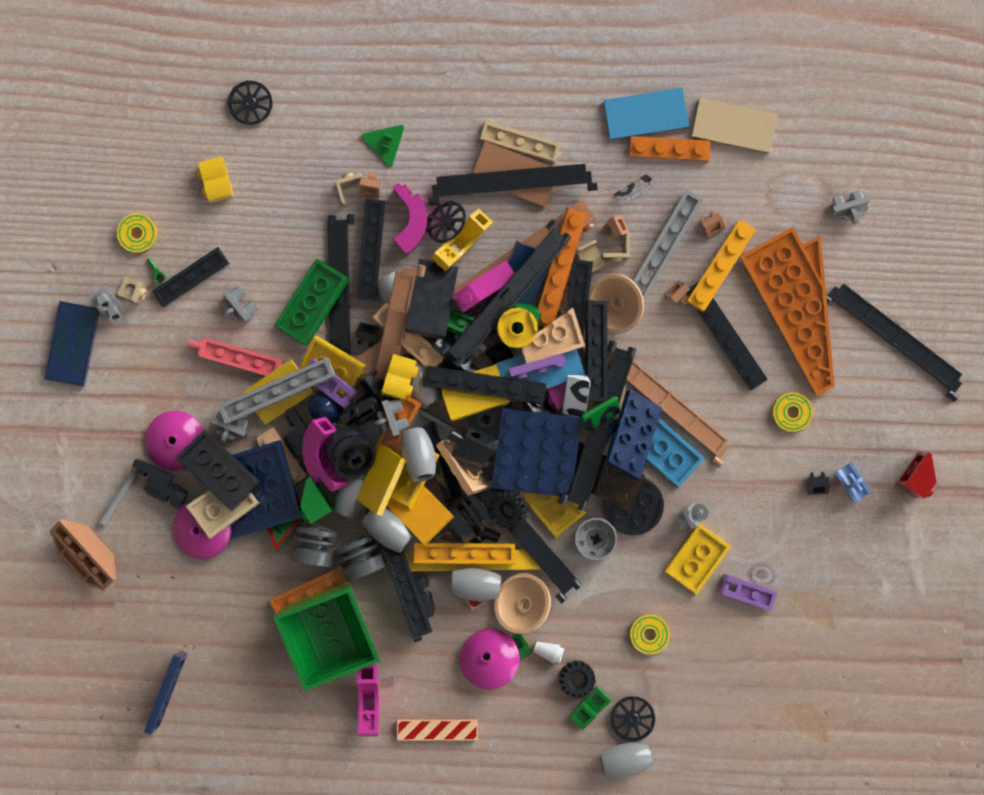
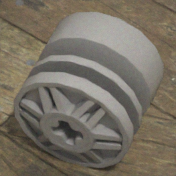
[575,518,617,560]

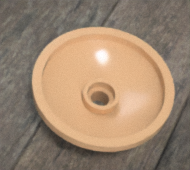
[588,274,644,334]
[494,573,551,634]

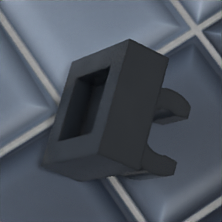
[355,322,379,347]
[356,371,384,395]
[807,472,830,495]

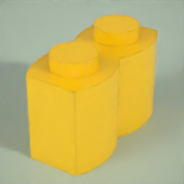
[196,156,234,203]
[381,354,419,402]

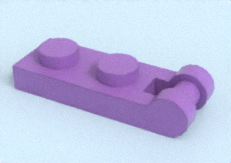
[509,354,566,379]
[307,358,358,408]
[717,574,778,611]

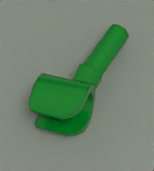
[147,257,167,283]

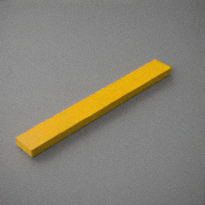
[404,550,542,572]

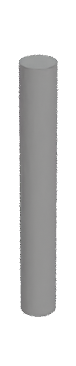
[98,471,137,526]

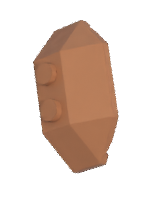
[49,519,116,591]

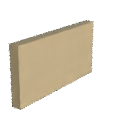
[691,97,778,154]

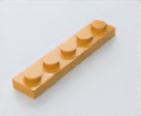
[686,219,756,313]
[414,543,515,565]

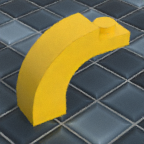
[431,209,493,271]

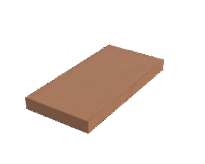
[473,141,553,207]

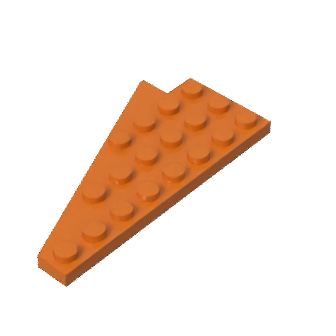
[740,227,835,396]

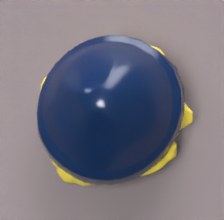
[308,390,345,424]

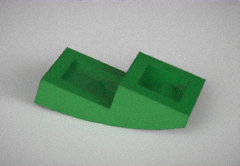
[568,685,612,730]

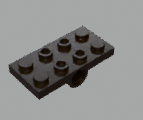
[574,442,646,512]

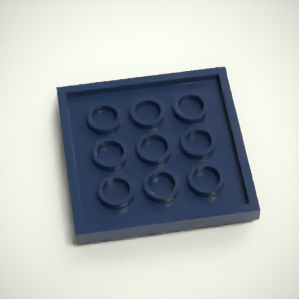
[491,407,581,496]
[230,440,302,539]

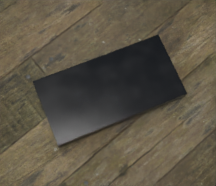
[405,259,458,340]
[176,429,261,512]

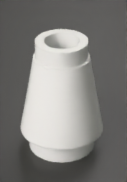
[533,641,565,664]

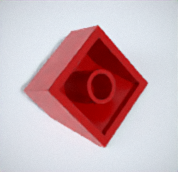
[896,452,937,499]

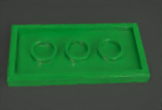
[274,258,350,347]

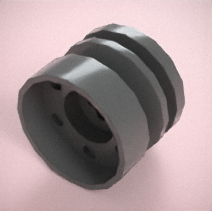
[290,524,338,567]
[334,535,386,583]

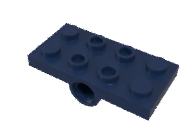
[604,390,662,480]

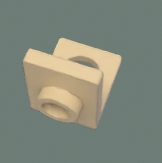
[335,173,363,206]
[601,233,630,263]
[576,240,605,272]
[117,277,147,304]

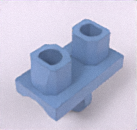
[834,462,871,503]

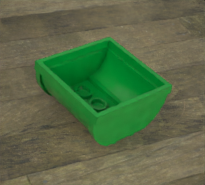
[273,585,380,691]

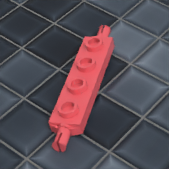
[187,337,282,376]

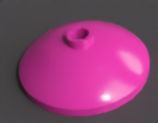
[145,411,203,470]
[173,500,231,559]
[460,629,520,690]

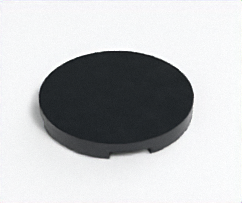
[604,478,664,535]

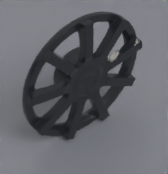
[228,80,273,125]
[426,200,466,243]
[610,696,655,742]

